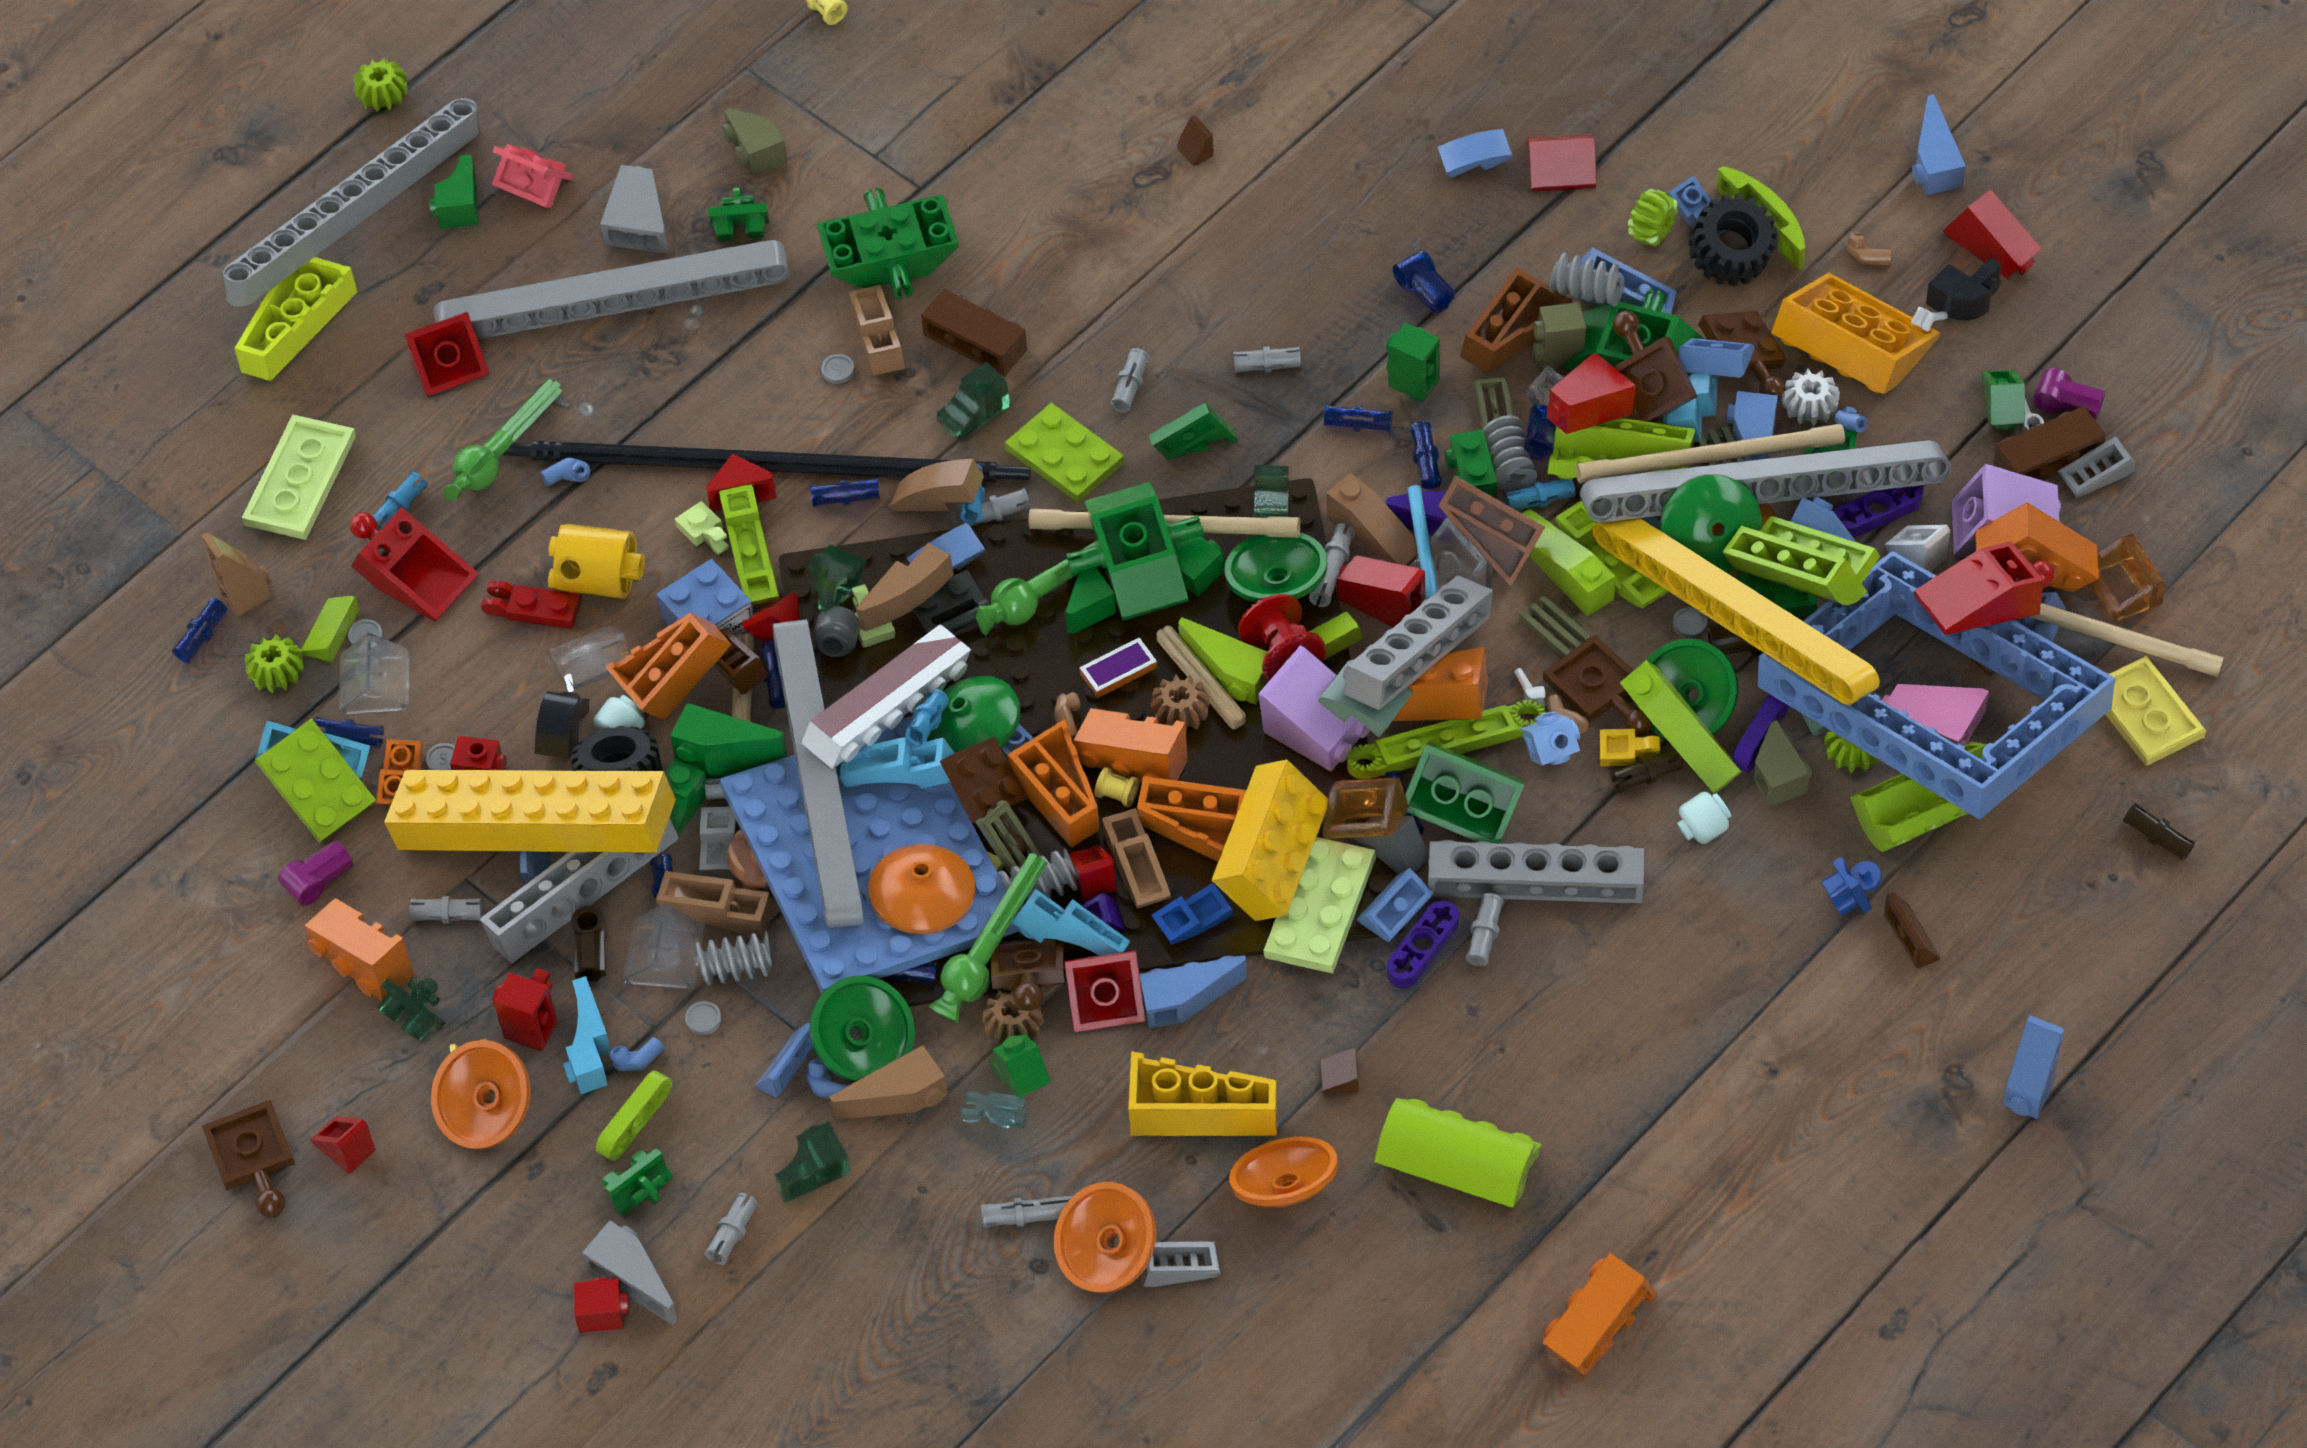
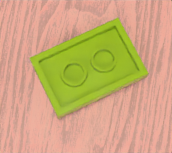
[1005,402,1124,504]
[255,718,376,844]

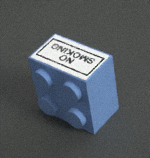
[656,558,754,636]

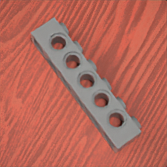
[1343,575,1493,710]
[479,817,679,964]
[1428,840,1644,904]

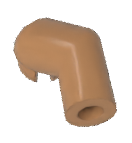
[1846,232,1891,266]
[1054,692,1081,739]
[1545,694,1589,735]

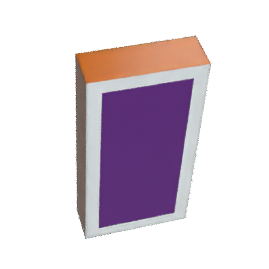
[1080,638,1157,699]

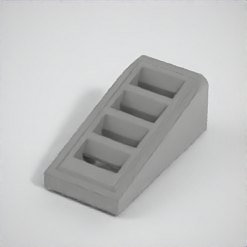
[2058,436,2136,499]
[1140,1242,1220,1287]

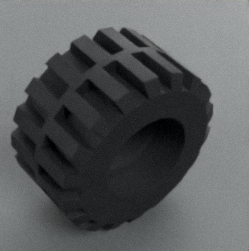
[1688,194,1778,286]
[571,726,663,771]

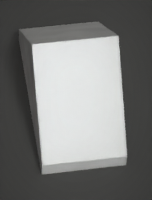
[1884,525,1950,572]

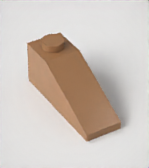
[1326,473,1419,566]
[201,532,272,617]
[829,1045,948,1120]

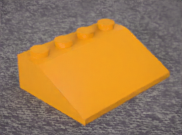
[1771,272,1941,394]

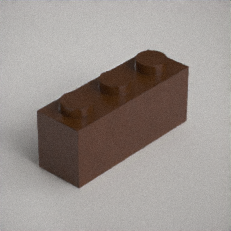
[921,289,1027,377]
[1994,406,2106,481]

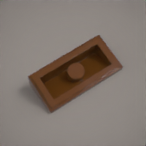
[1884,892,1940,968]

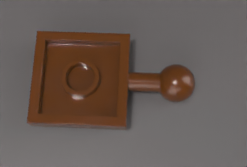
[1613,311,1698,423]
[1698,311,1787,402]
[1543,635,1653,736]
[940,737,1027,856]
[991,938,1065,1011]
[202,1100,295,1218]

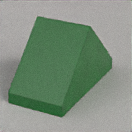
[1065,567,1116,634]

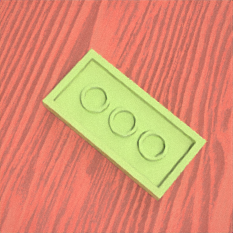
[242,414,356,540]
[1263,837,1376,974]

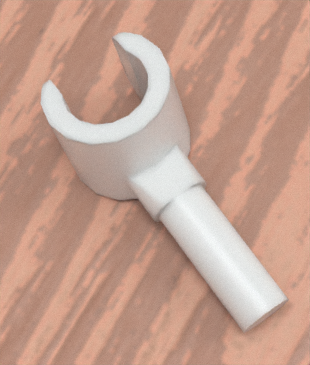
[1911,307,1948,331]
[2021,398,2044,433]
[1514,668,1545,707]

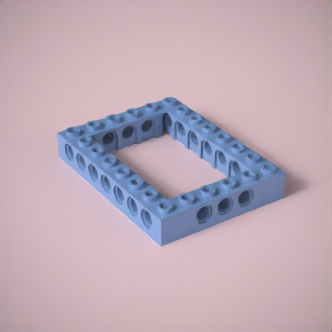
[1757,551,2115,820]

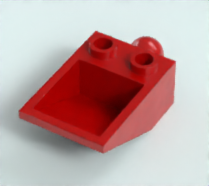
[350,507,479,622]
[1914,541,2055,635]

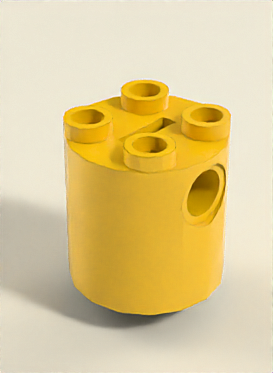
[548,524,645,599]

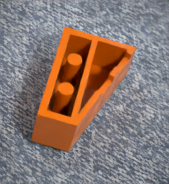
[1975,502,2099,593]
[605,612,732,721]
[1393,646,1488,721]
[1073,708,1188,783]
[1008,719,1100,848]
[1137,776,1246,862]
[304,898,414,1003]
[1542,1253,1658,1376]

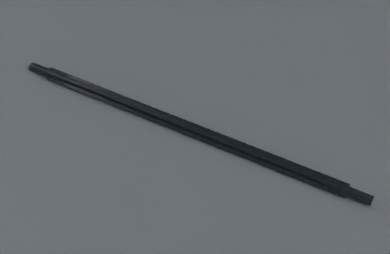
[502,440,1031,482]

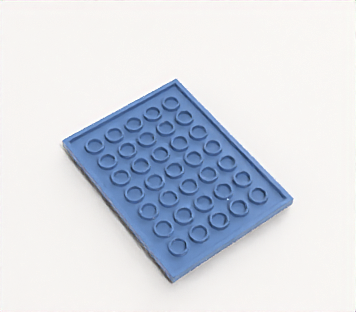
[720,716,1019,994]

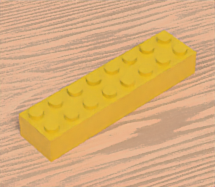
[384,770,676,853]

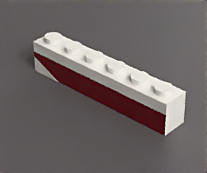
[801,624,971,769]

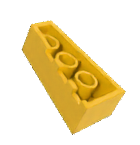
[1128,1051,1277,1136]

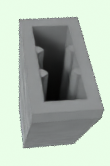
[600,165,668,254]

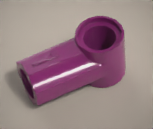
[2033,368,2106,419]
[278,841,354,906]

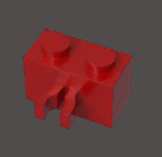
[493,968,558,1051]

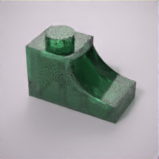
[936,362,1010,441]
[1253,465,1290,518]
[809,544,866,611]
[775,1121,851,1204]

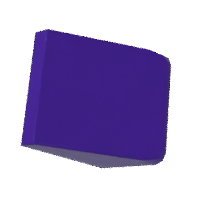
[1081,892,1125,932]

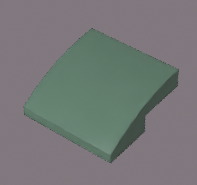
[1318,660,1413,737]

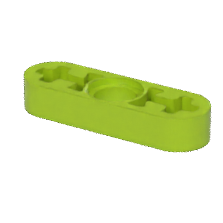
[596,1070,672,1161]

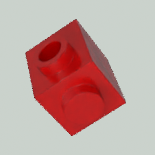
[450,736,507,770]
[574,1277,630,1333]

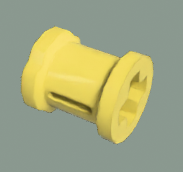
[806,0,848,25]
[1095,767,1139,808]

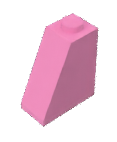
[1882,684,1989,745]

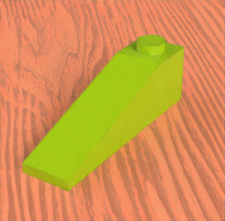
[1522,508,1616,617]
[1620,660,1742,794]

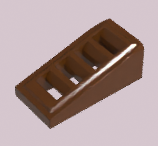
[714,628,768,694]

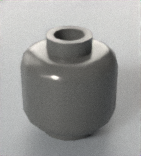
[813,606,860,657]

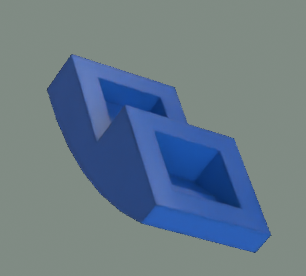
[1152,883,1234,945]

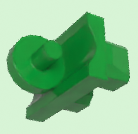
[708,187,770,241]
[602,1149,674,1217]

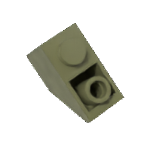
[722,108,788,175]
[1531,302,1586,375]
[1754,720,1812,807]

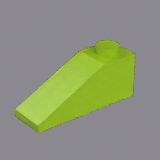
[1178,617,1269,705]

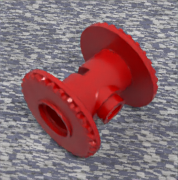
[1238,593,1326,681]

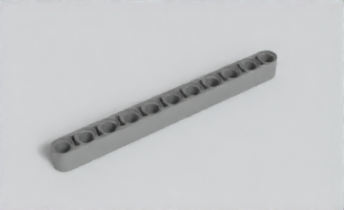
[223,98,479,307]
[433,240,790,339]
[1580,440,1951,522]
[772,619,863,929]

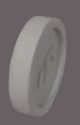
[821,354,855,384]
[1673,607,1707,639]
[348,619,383,651]
[426,743,455,770]
[685,1001,722,1035]

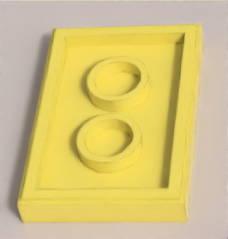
[2105,656,2206,766]

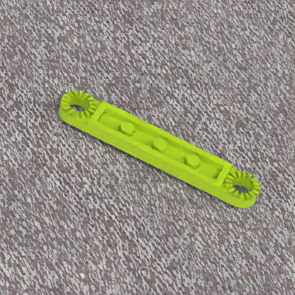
[1347,699,1545,780]

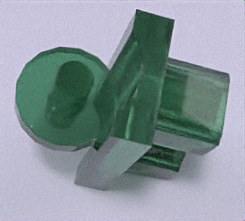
[377,977,446,1041]

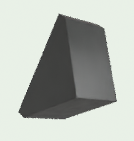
[1353,814,1429,874]

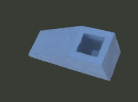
[1139,955,1247,1029]

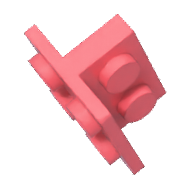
[491,143,574,209]

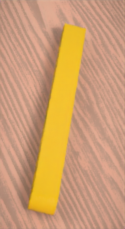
[1592,518,1880,706]

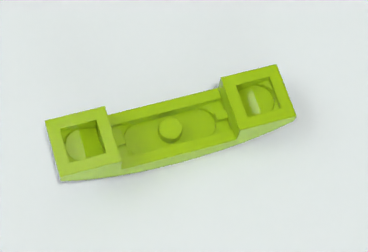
[1716,166,1805,271]
[719,484,779,605]
[1555,500,1669,609]

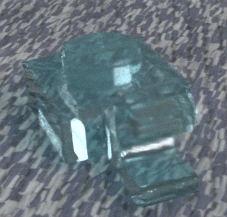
[960,1091,1027,1128]

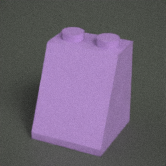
[1952,464,2061,557]
[1258,646,1370,771]

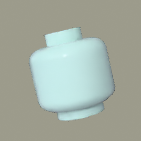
[593,695,645,732]
[1677,791,1732,844]

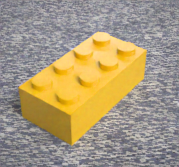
[1212,759,1330,921]

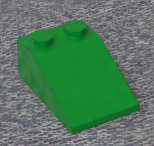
[670,703,788,779]

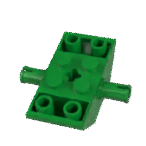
[816,188,959,299]
[1563,290,1704,377]
[1066,482,1204,621]

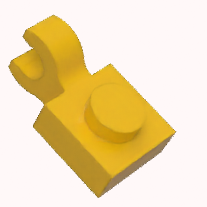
[1600,729,1660,767]

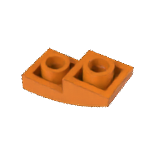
[376,739,424,805]

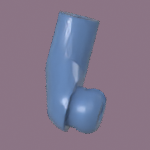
[1834,406,1867,433]
[540,458,591,487]
[609,1037,665,1071]
[806,1058,848,1099]

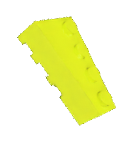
[234,257,357,381]

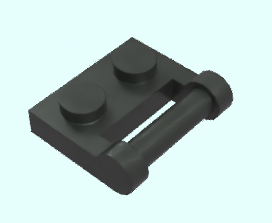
[911,570,990,635]

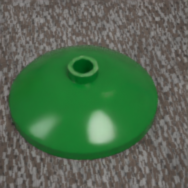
[1660,474,1762,574]
[1224,533,1328,603]
[1637,639,1739,739]
[927,676,1020,753]
[810,976,915,1082]

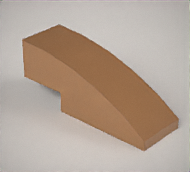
[849,285,905,376]
[889,459,984,511]
[856,543,954,631]
[1102,808,1171,909]
[656,871,774,937]

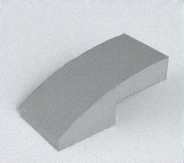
[699,807,737,878]

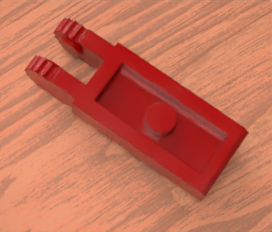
[481,580,581,629]

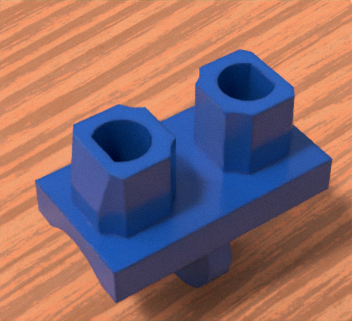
[1821,857,1882,916]

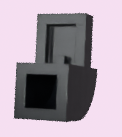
[1926,258,2001,320]
[534,691,590,758]

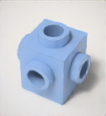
[1520,712,1580,766]

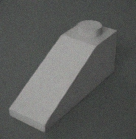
[582,1221,678,1326]

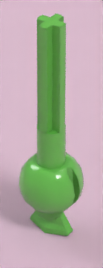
[443,378,563,501]
[976,541,1097,635]
[928,853,1048,1023]

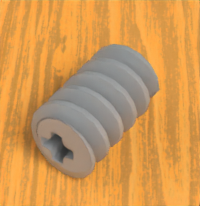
[1549,252,1624,307]
[1483,415,1537,492]
[998,848,1077,910]
[696,931,773,986]

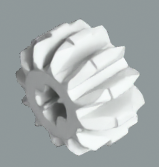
[1782,369,1840,427]

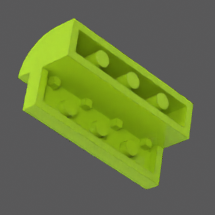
[1548,418,1695,494]
[1723,516,1881,605]
[1850,741,1987,852]
[1374,1098,1542,1208]

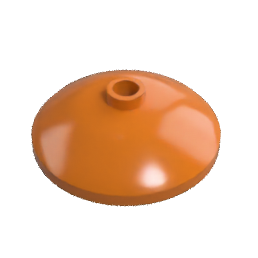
[868,844,975,934]
[431,1040,531,1149]
[1229,1137,1339,1208]
[1054,1182,1156,1293]

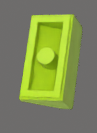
[301,596,360,663]
[1309,611,1363,660]

